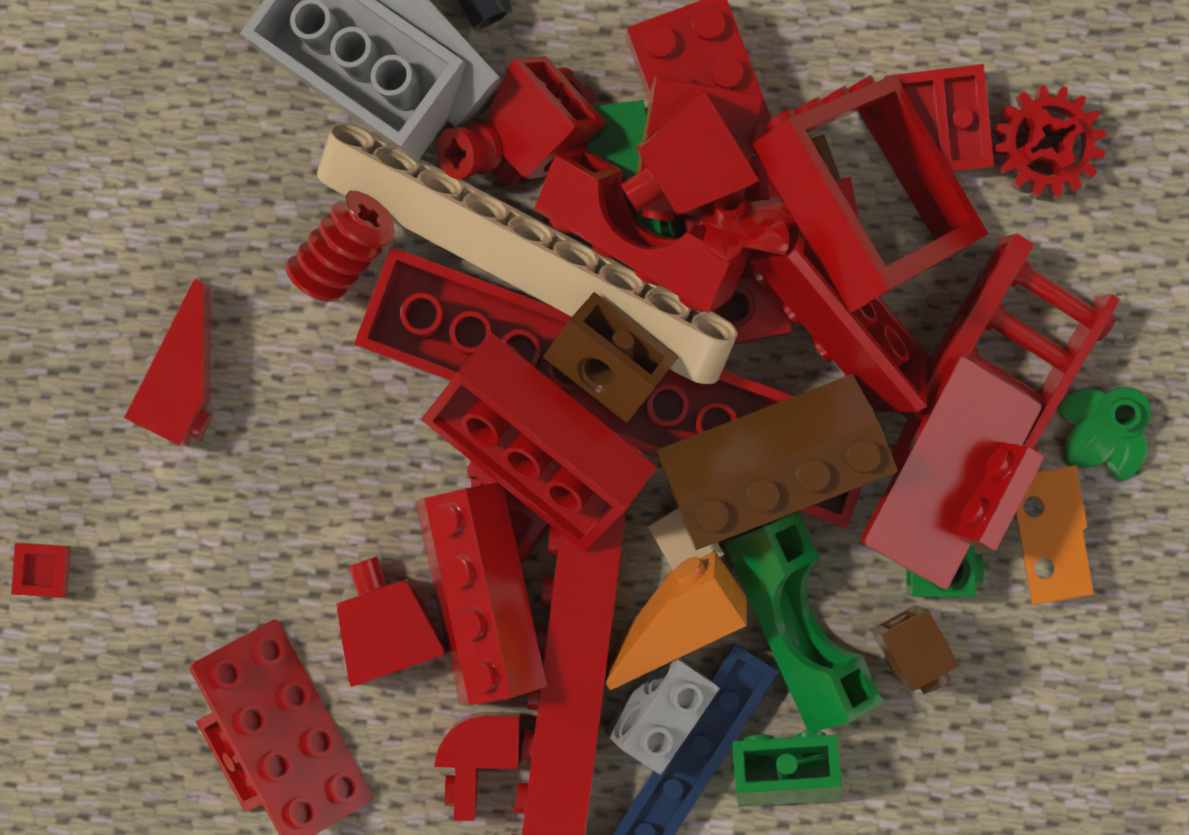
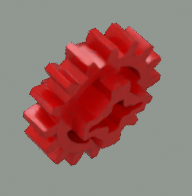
[992,85,1107,199]

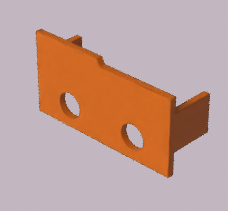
[1016,465,1094,605]

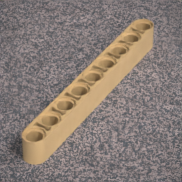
[317,123,738,384]

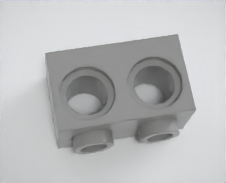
[604,658,720,775]

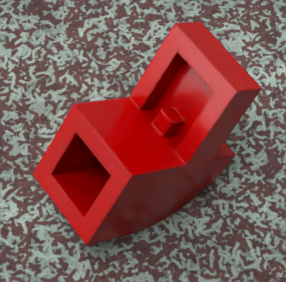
[434,712,521,821]

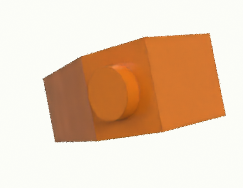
[605,551,747,690]

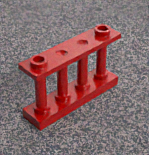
[898,233,1121,452]

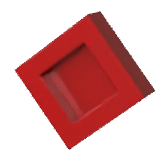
[11,542,71,598]

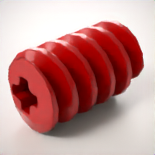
[285,190,395,302]

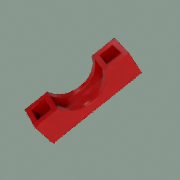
[534,145,753,313]

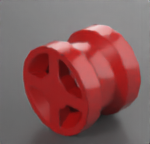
[437,122,503,180]

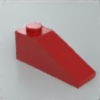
[124,278,212,447]

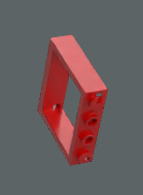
[751,74,989,313]

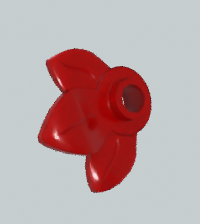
[701,194,798,263]

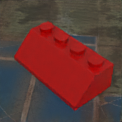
[749,226,929,412]
[421,332,657,552]
[415,482,547,705]

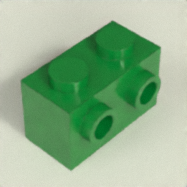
[732,731,842,807]

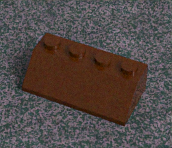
[655,374,898,550]

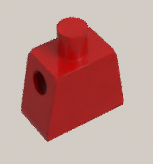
[485,56,607,186]
[620,89,759,215]
[336,556,448,687]

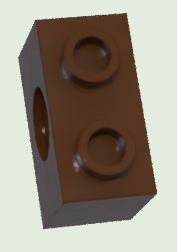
[543,292,678,423]
[870,605,959,694]

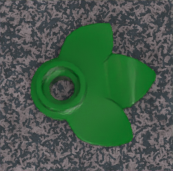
[1057,386,1151,482]

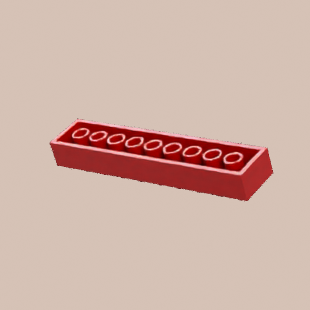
[353,246,883,528]

